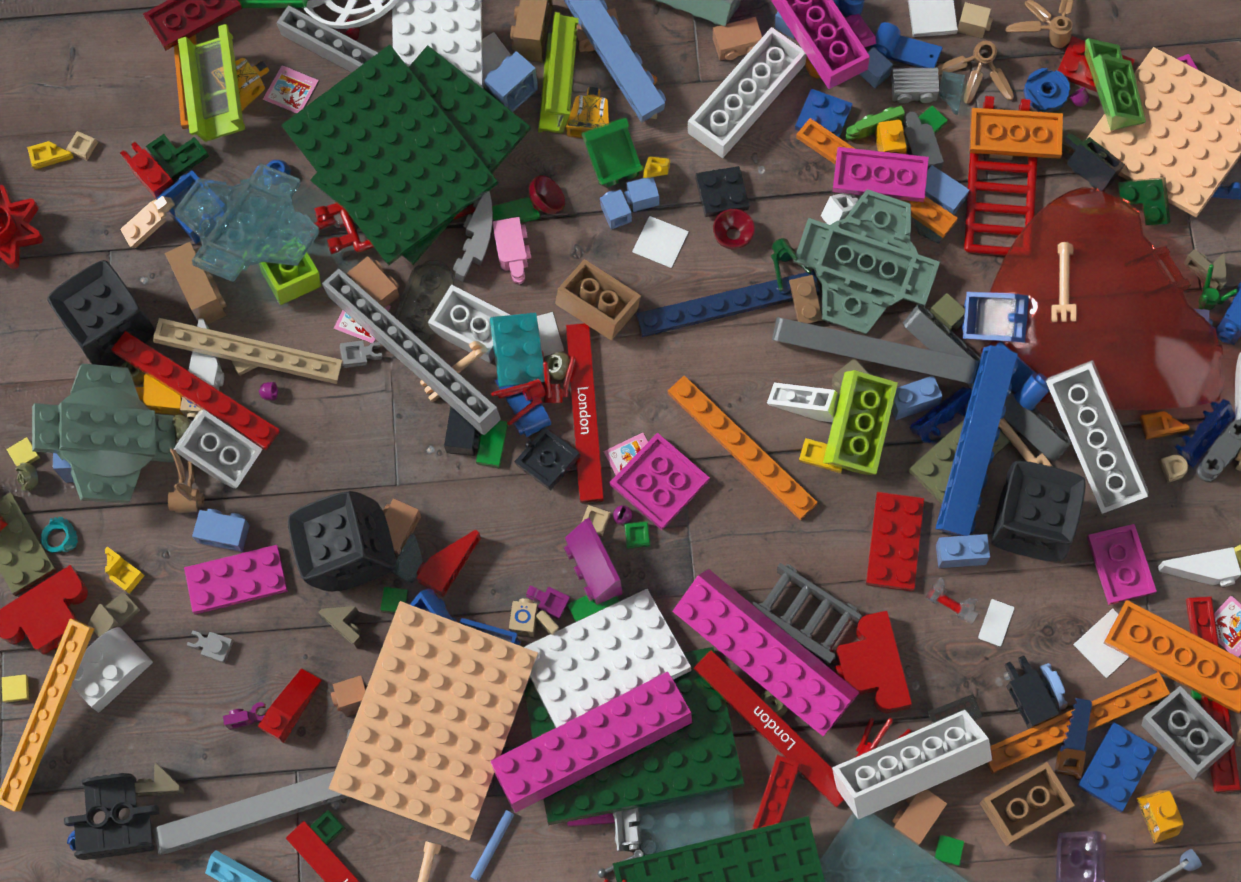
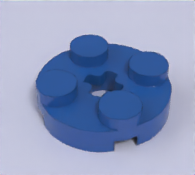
[1024,68,1070,112]

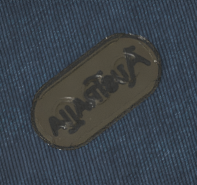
[394,260,455,344]

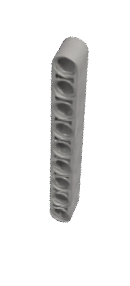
[153,771,349,855]

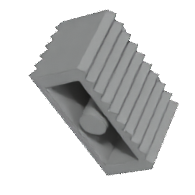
[891,68,939,104]

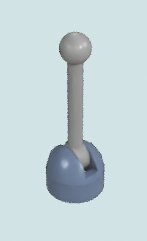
[1147,849,1202,882]

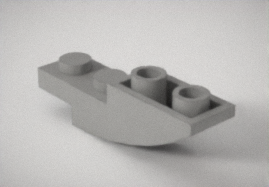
[453,191,492,282]

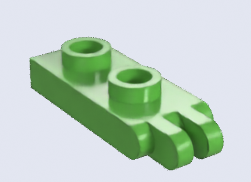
[846,106,905,140]

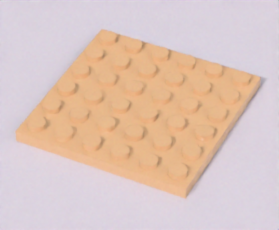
[1087,47,1241,218]

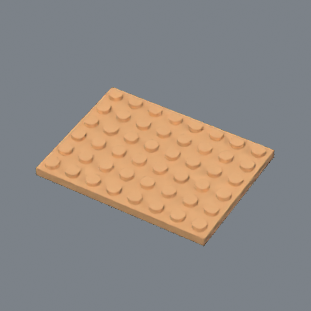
[328,601,538,840]

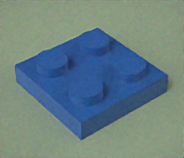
[795,89,853,138]

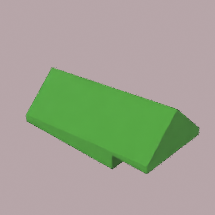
[1085,38,1146,130]

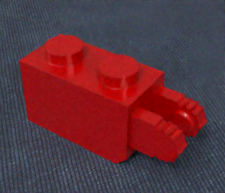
[120,142,174,200]

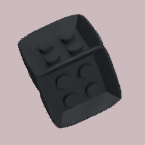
[47,260,155,366]
[991,461,1086,562]
[288,491,396,592]

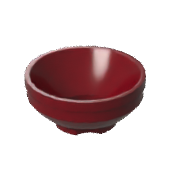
[529,175,565,214]
[713,209,754,250]

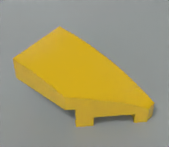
[105,547,145,594]

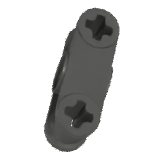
[1197,419,1241,482]

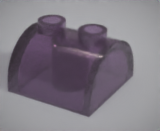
[1056,831,1106,882]

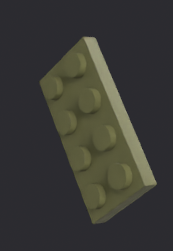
[909,420,1010,504]
[0,492,57,596]

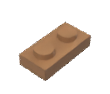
[789,275,822,324]

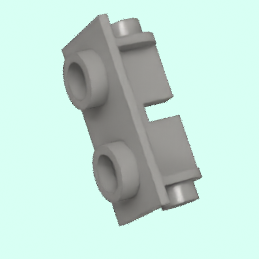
[613,808,641,852]

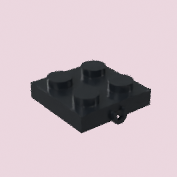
[695,166,750,217]
[514,428,581,491]

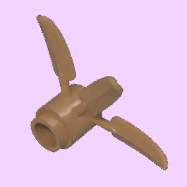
[1006,0,1074,48]
[936,41,1014,104]
[168,449,204,513]

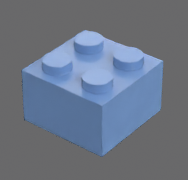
[485,51,538,112]

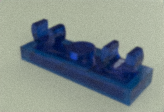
[909,387,972,443]
[1175,399,1235,467]

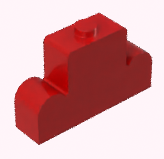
[0,565,88,655]
[835,611,912,713]

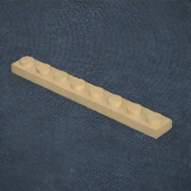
[153,318,342,384]

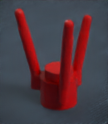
[542,351,576,403]
[491,379,546,425]
[855,718,911,757]

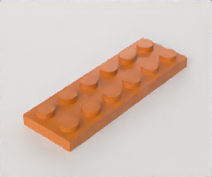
[1103,600,1241,714]

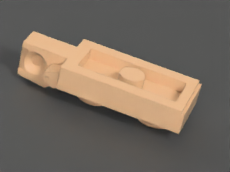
[120,196,175,248]

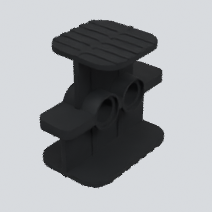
[64,773,160,860]

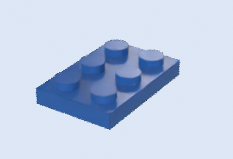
[1077,722,1157,813]

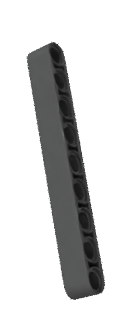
[903,304,1072,461]
[772,317,980,384]

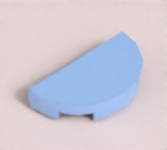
[1039,663,1068,712]

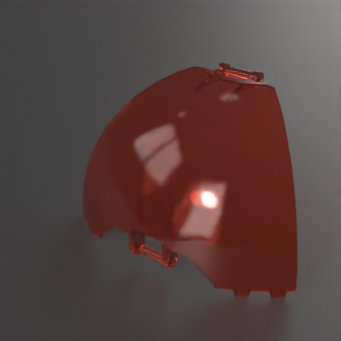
[980,187,1225,410]

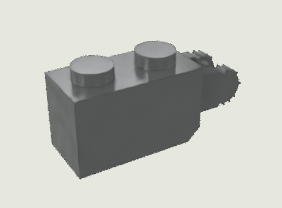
[903,112,944,171]

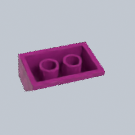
[564,518,623,605]

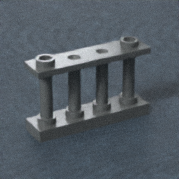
[752,563,862,667]

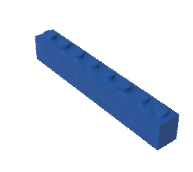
[935,345,1018,536]

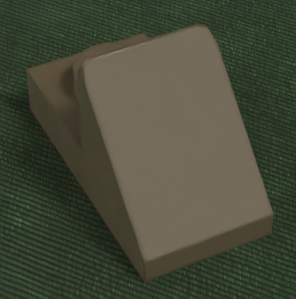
[1183,249,1227,293]
[88,591,141,637]
[318,606,363,648]
[135,763,184,797]

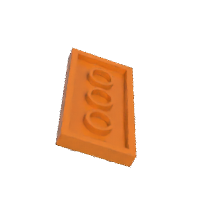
[969,108,1063,159]

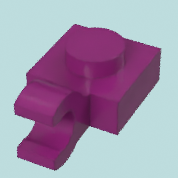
[526,585,570,620]
[223,702,266,730]

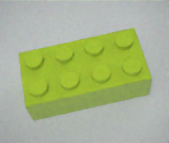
[823,370,898,475]

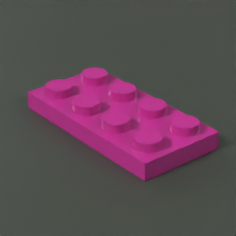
[832,147,929,202]
[184,545,288,615]

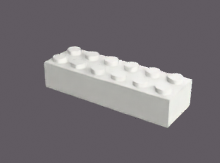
[688,27,806,158]
[1046,360,1149,514]
[832,710,992,820]

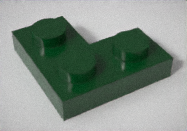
[146,134,209,181]
[1118,177,1171,226]

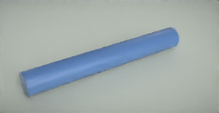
[470,810,514,881]

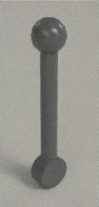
[597,849,645,878]

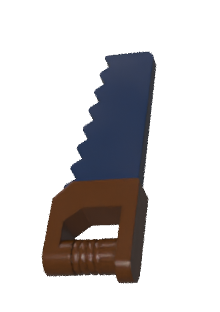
[1055,698,1092,780]

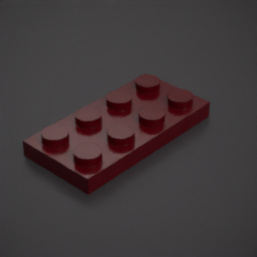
[143,0,242,51]

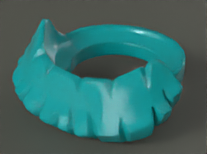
[41,517,78,553]

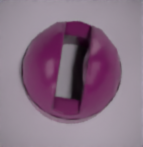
[1069,87,1090,107]
[259,382,278,401]
[613,505,632,525]

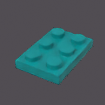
[490,313,545,387]

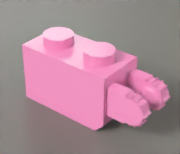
[492,217,531,284]

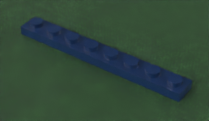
[636,270,820,337]

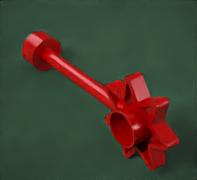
[0,185,44,269]

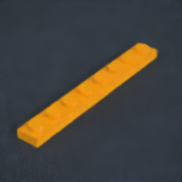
[0,619,95,812]

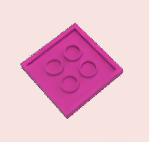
[610,433,710,530]

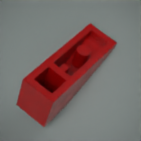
[417,530,481,598]
[258,668,322,743]

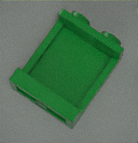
[581,118,644,187]

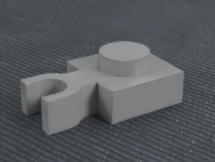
[340,340,382,368]
[187,631,234,664]

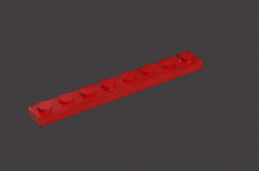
[112,331,280,451]

